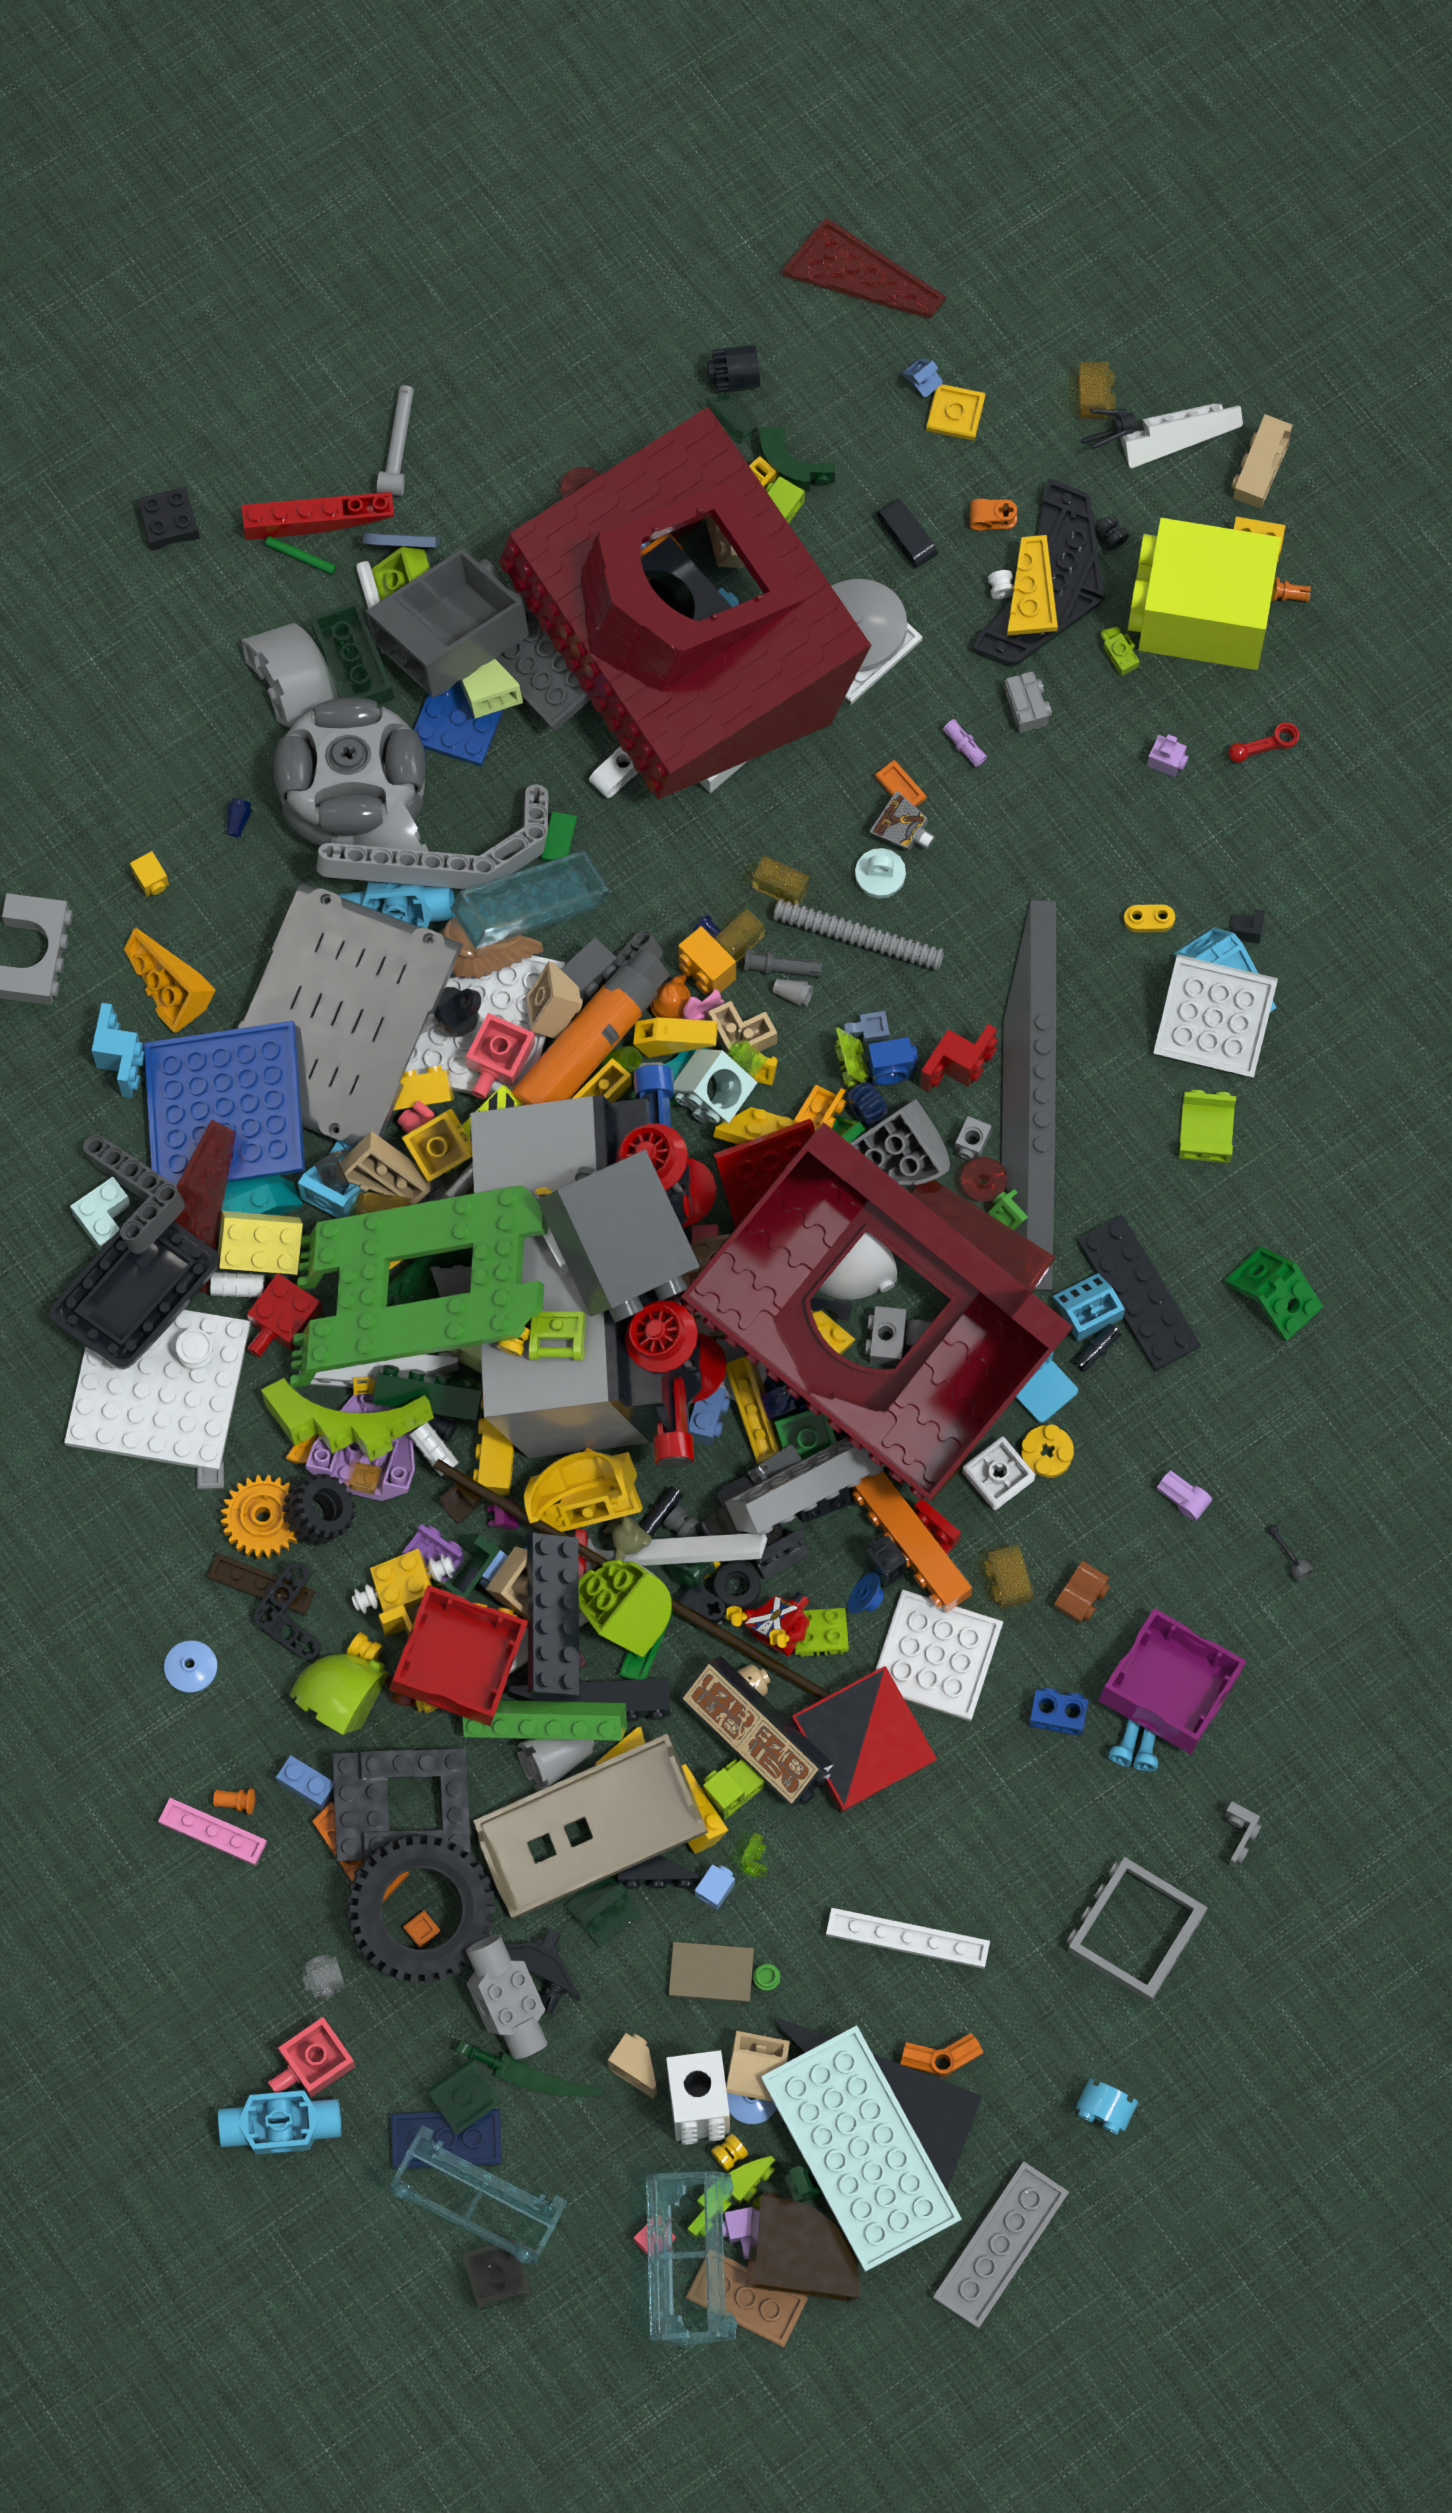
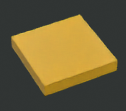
[926,384,986,441]

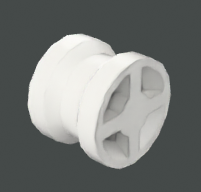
[988,570,1014,599]

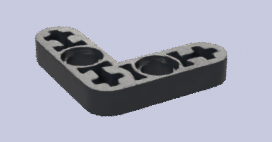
[254,1562,321,1660]

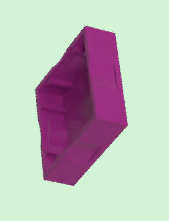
[1099,1608,1247,1754]

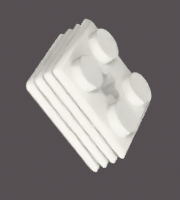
[963,1437,1035,1510]

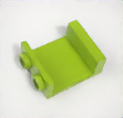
[1179,1090,1236,1163]

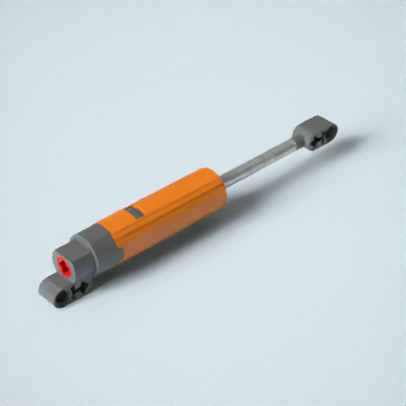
[427,930,670,1202]

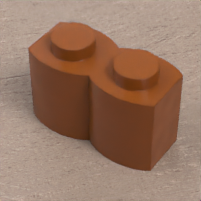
[1054,1561,1111,1625]

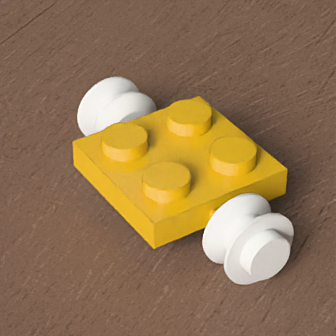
[352,1548,455,1614]

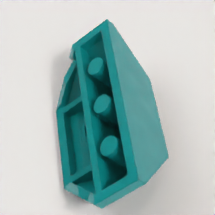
[197,1175,303,1246]

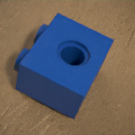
[867,1037,918,1085]

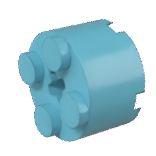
[1075,2078,1138,2135]

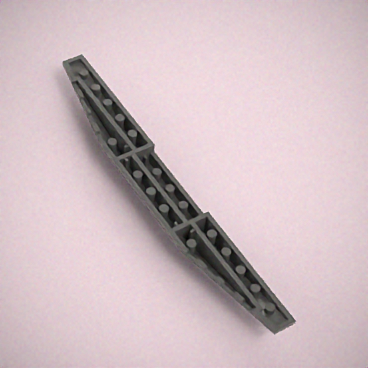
[1002,900,1056,1291]

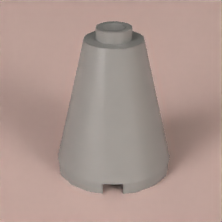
[518,1739,595,1791]

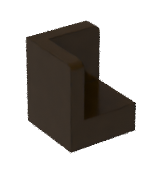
[439,1483,482,1524]

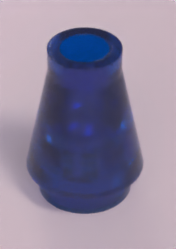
[226,798,253,838]

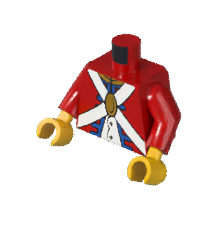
[726,1592,810,1657]

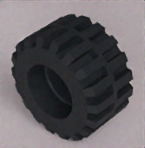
[282,1473,356,1545]

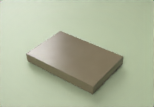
[669,1942,754,2003]

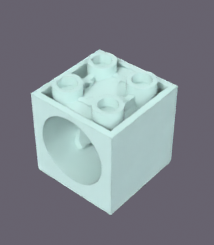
[673,1049,758,1124]

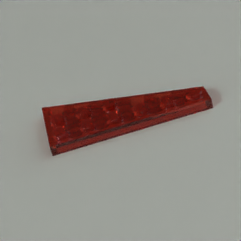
[782,217,946,319]
[174,1119,236,1293]

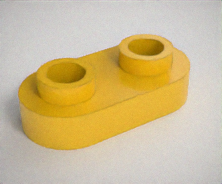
[1124,905,1175,933]

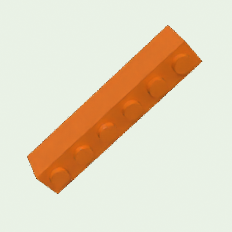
[852,1471,972,1613]

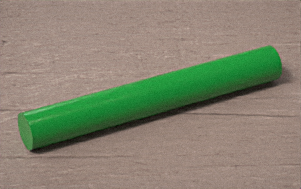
[265,536,337,575]

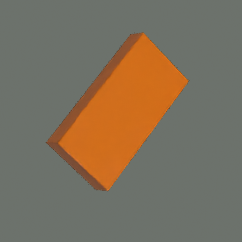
[875,760,927,807]

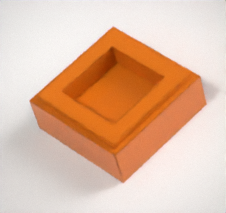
[403,1910,441,1949]

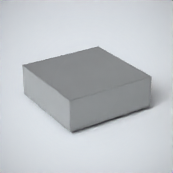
[197,1462,224,1490]

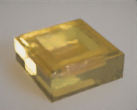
[349,1462,382,1495]

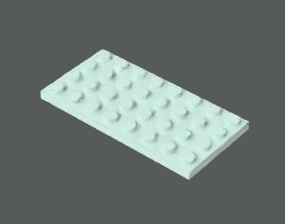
[761,2025,962,2272]

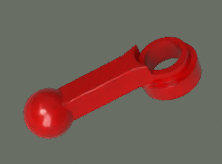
[1228,723,1300,763]

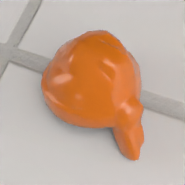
[650,974,691,1019]

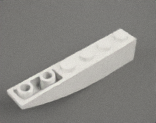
[299,1347,459,1388]

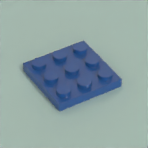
[414,681,504,767]

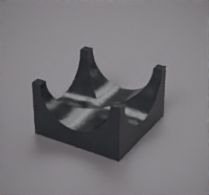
[641,536,732,621]

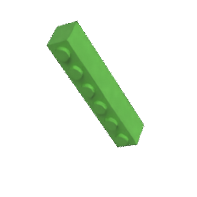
[462,1700,627,1741]

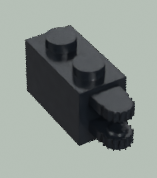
[866,1535,907,1589]

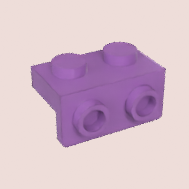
[402,1524,464,1581]

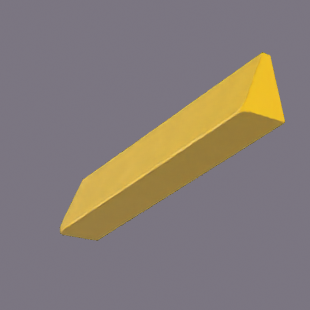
[726,1356,783,1463]

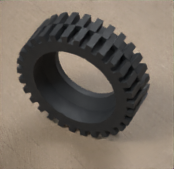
[345,1834,495,1983]

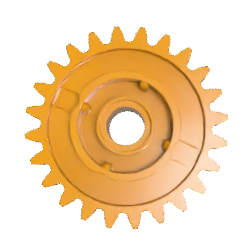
[221,1475,298,1559]

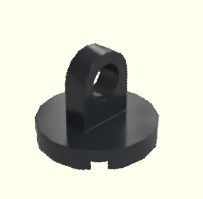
[434,987,481,1037]

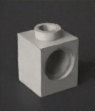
[955,1116,991,1161]

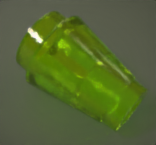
[605,1046,642,1072]

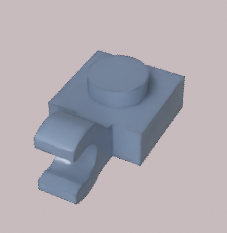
[843,1011,890,1042]

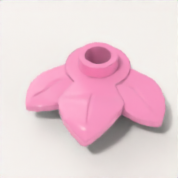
[683,989,724,1021]

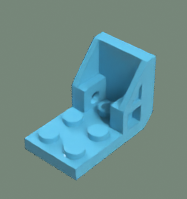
[1173,927,1276,1012]
[298,1141,369,1219]

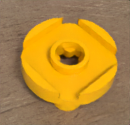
[1021,1424,1074,1478]

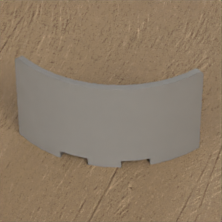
[241,623,339,727]

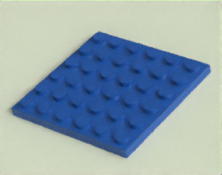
[144,1021,305,1190]

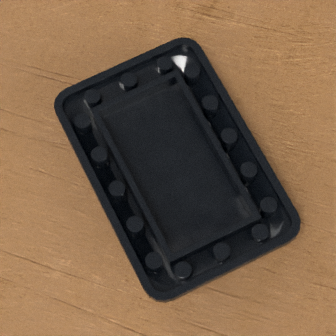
[50,1213,220,1369]

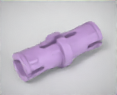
[942,719,987,767]

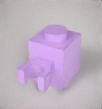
[1147,734,1189,777]
[720,2207,752,2260]

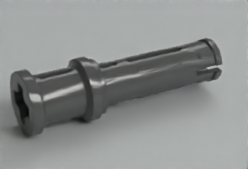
[744,949,822,977]

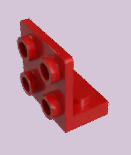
[914,1499,961,1554]

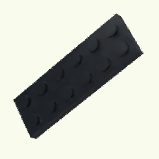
[1077,1215,1201,1372]
[527,1533,579,1697]

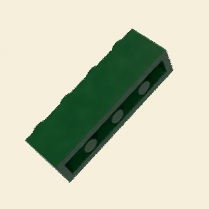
[372,1365,482,1421]

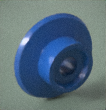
[848,1572,884,1613]

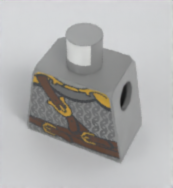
[870,791,935,851]

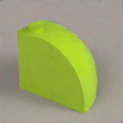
[579,1560,672,1657]
[290,1654,390,1735]

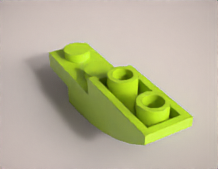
[688,2156,776,2239]

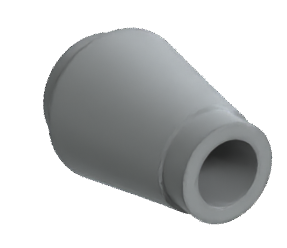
[773,979,813,1006]

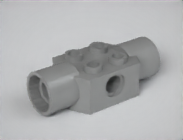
[466,1935,548,2059]

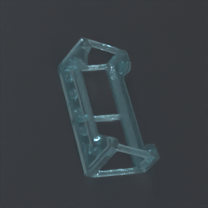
[389,2125,568,2265]
[646,2171,737,2346]

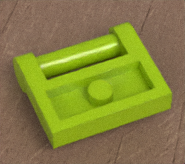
[529,1311,587,1361]

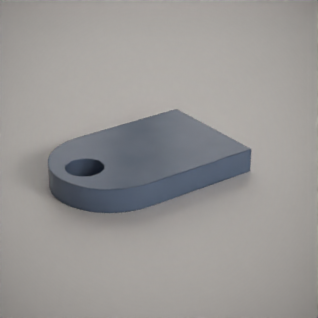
[362,533,440,547]

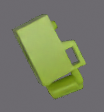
[1101,627,1140,676]

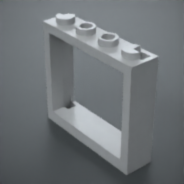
[1067,1857,1208,2003]

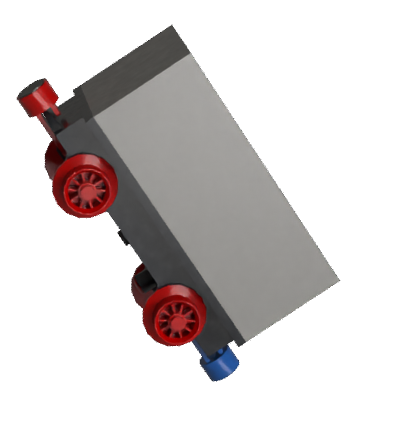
[471,1064,727,1468]

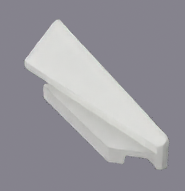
[1120,404,1243,468]

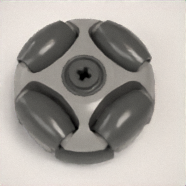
[273,697,426,847]

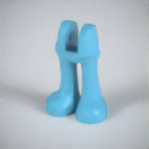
[1108,1718,1158,1772]

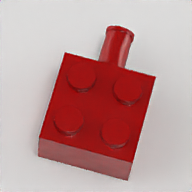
[247,1273,322,1358]

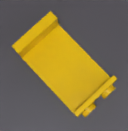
[379,1605,438,1713]

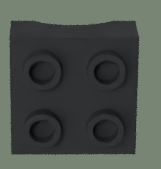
[138,486,200,551]

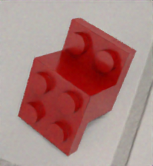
[920,1024,998,1093]

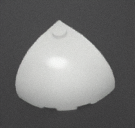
[818,1231,897,1299]

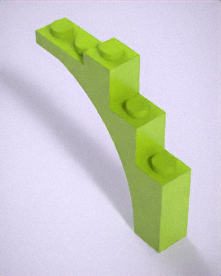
[261,1378,434,1461]

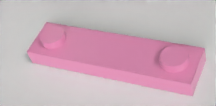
[158,1798,267,1866]

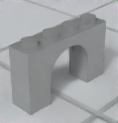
[0,893,73,1005]

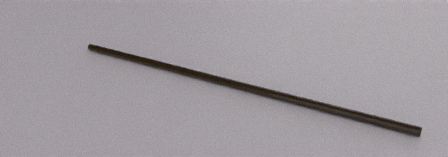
[433,1458,832,1700]

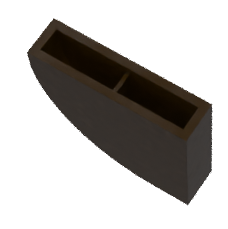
[746,2193,860,2302]

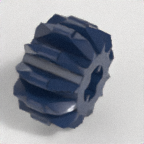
[846,1082,888,1127]

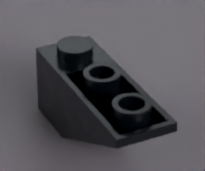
[618,1855,699,1889]

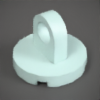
[855,848,906,899]

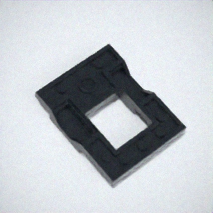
[332,1748,471,1862]

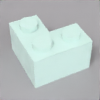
[70,1177,131,1251]

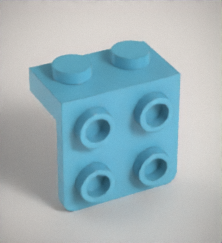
[1015,1352,1078,1423]

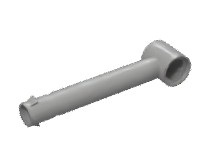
[377,386,414,497]

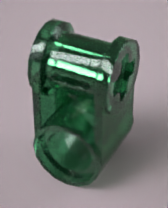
[667,1562,716,1588]

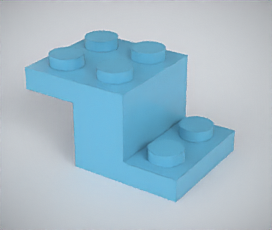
[92,1003,145,1098]

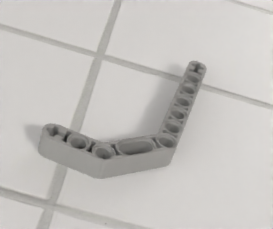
[316,784,548,891]

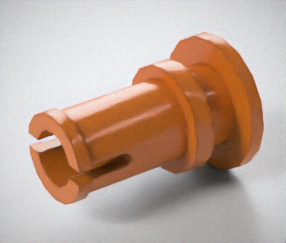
[1271,577,1311,602]
[213,1788,256,1815]

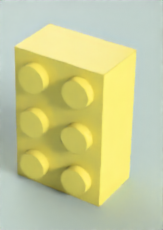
[218,1211,303,1275]

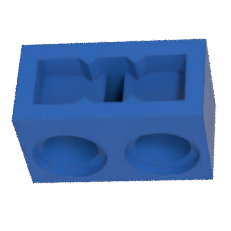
[1029,1688,1088,1736]

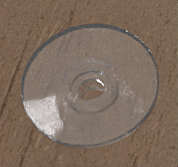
[417,1168,458,1204]

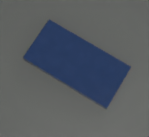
[391,2109,502,2170]

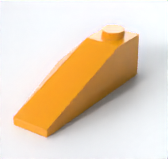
[124,929,216,1032]

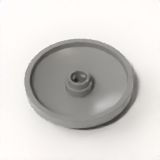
[831,579,907,672]

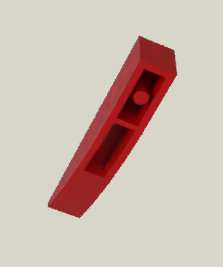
[242,492,394,540]

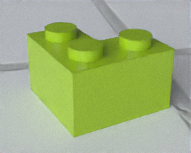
[703,1759,765,1821]

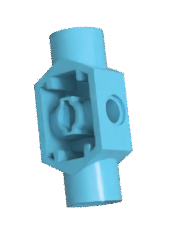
[339,881,455,928]
[218,2091,342,2155]

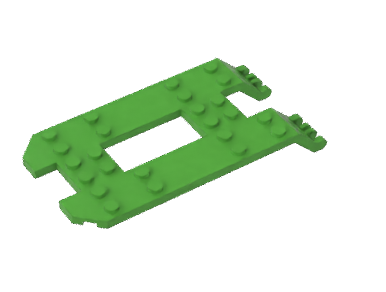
[290,1185,548,1387]

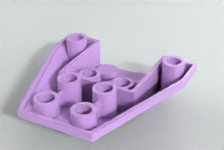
[306,1394,415,1501]

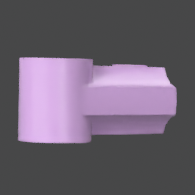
[1157,1470,1212,1521]

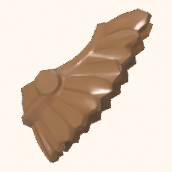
[439,907,544,979]

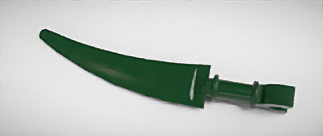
[456,2040,603,2097]

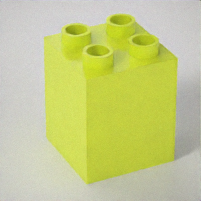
[1128,518,1281,670]

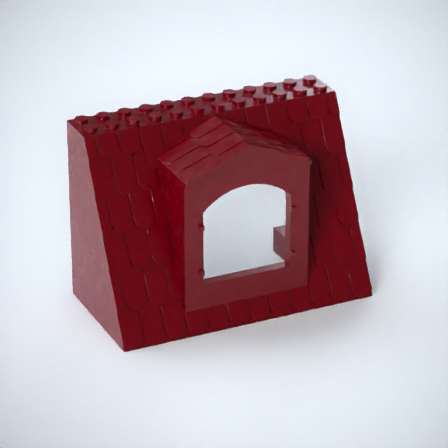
[499,407,871,800]
[681,1121,1073,1501]

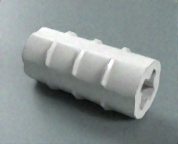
[210,1272,265,1298]
[409,1422,459,1476]

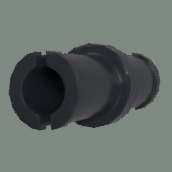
[1073,1324,1122,1372]
[640,1486,684,1537]

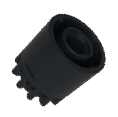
[707,344,760,392]

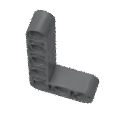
[83,1135,185,1254]

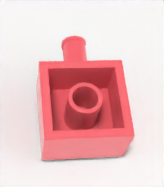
[466,1013,535,1100]
[268,2017,356,2097]

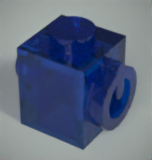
[760,1384,805,1420]

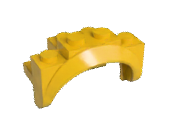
[524,1452,643,1534]

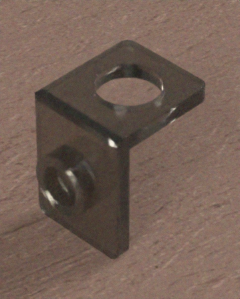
[315,1148,350,1191]

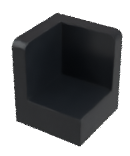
[1230,909,1265,944]

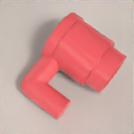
[397,1100,434,1134]

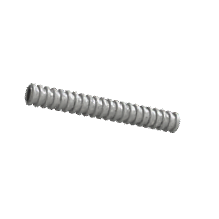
[773,898,944,971]

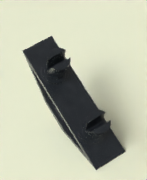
[505,1928,581,2015]

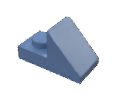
[901,358,943,397]

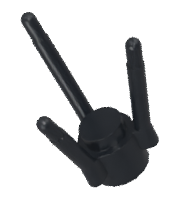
[1081,408,1137,449]

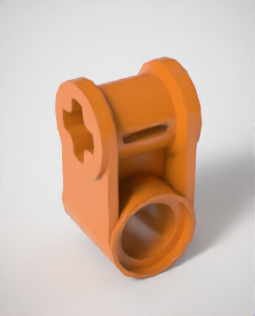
[970,499,1017,531]

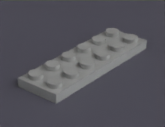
[933,2161,1069,2329]

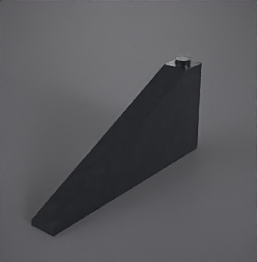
[777,2018,982,2191]

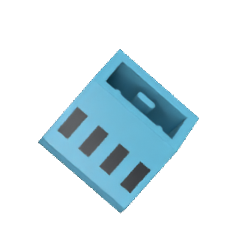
[1052,1273,1125,1342]

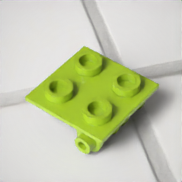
[835,1027,870,1090]
[795,1608,849,1657]

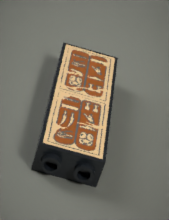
[680,1656,834,1807]

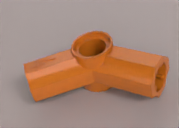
[901,2033,983,2078]

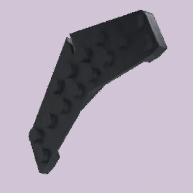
[972,478,1104,666]

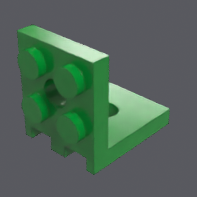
[1224,1246,1323,1341]

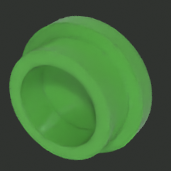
[753,1964,780,1991]

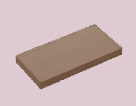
[686,2249,808,2348]

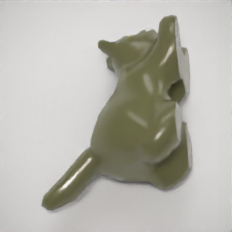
[603,1515,652,1562]

